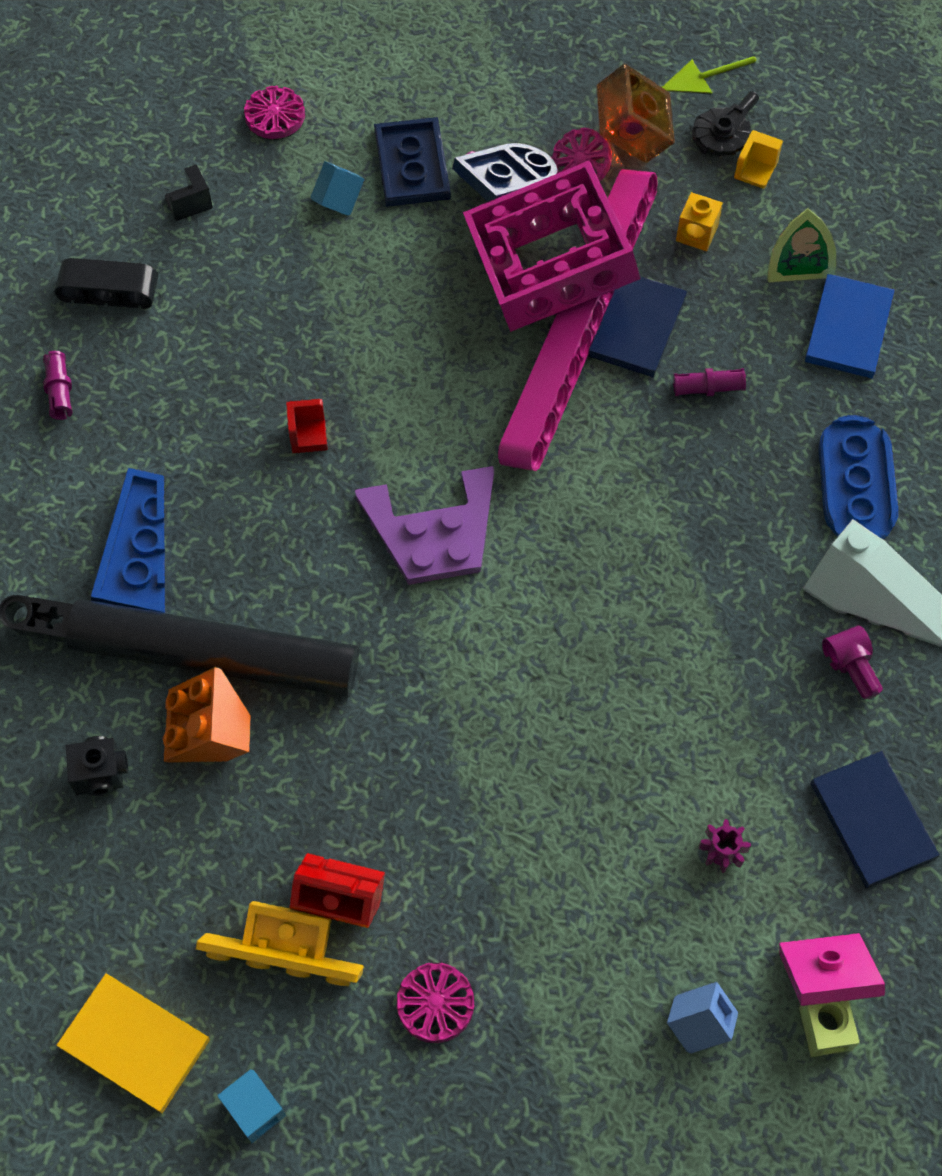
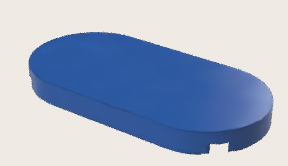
[818,415,898,539]

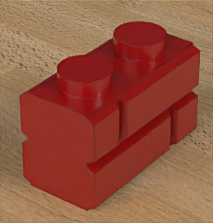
[289,853,385,928]

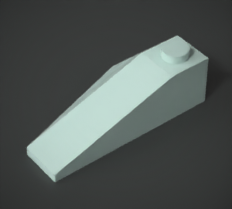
[803,519,942,647]

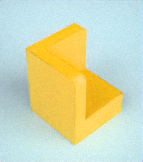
[734,130,783,188]

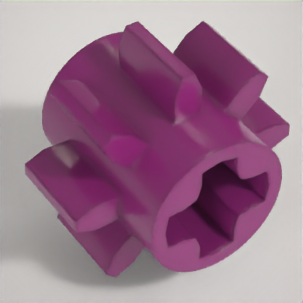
[699,819,751,873]

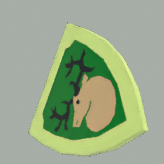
[768,208,836,282]

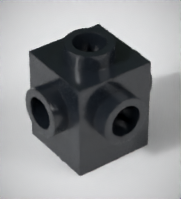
[65,736,129,796]

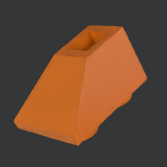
[163,667,251,762]

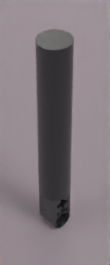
[0,595,359,697]

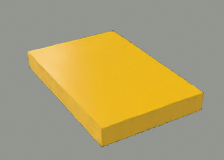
[57,973,210,1114]

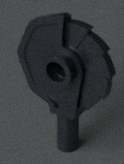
[691,91,759,156]

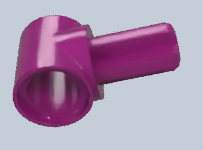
[822,625,883,699]

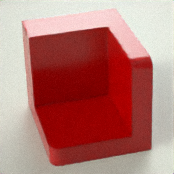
[286,399,328,454]

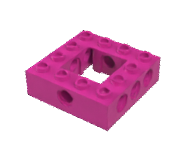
[463,161,641,332]

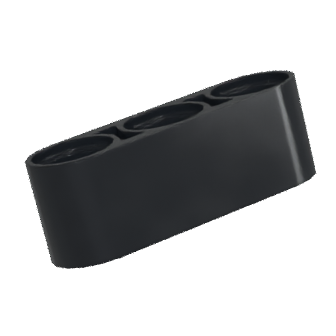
[54,258,158,309]

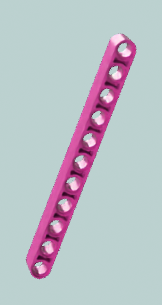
[498,169,658,471]

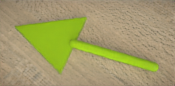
[659,56,757,94]

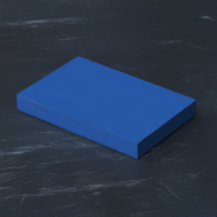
[805,274,894,379]

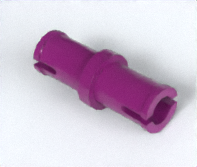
[43,351,73,420]
[673,368,746,396]

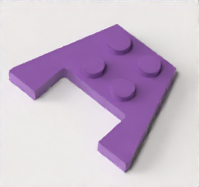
[355,466,494,585]

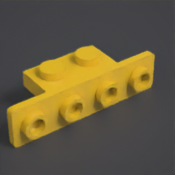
[196,901,364,986]

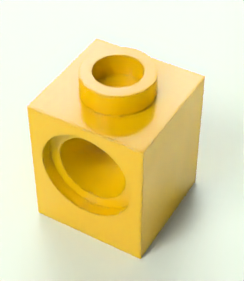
[676,192,723,251]

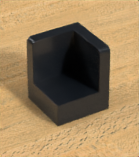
[164,164,213,221]

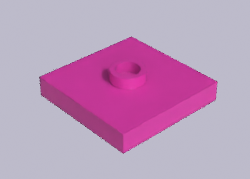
[779,933,885,1006]

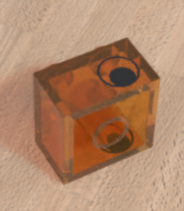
[597,63,675,163]

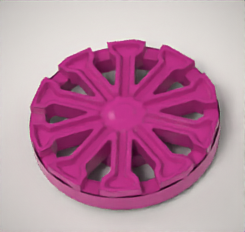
[244,86,305,139]
[551,127,612,182]
[397,963,474,1043]

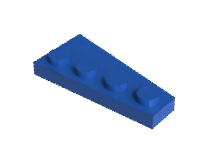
[91,468,165,613]

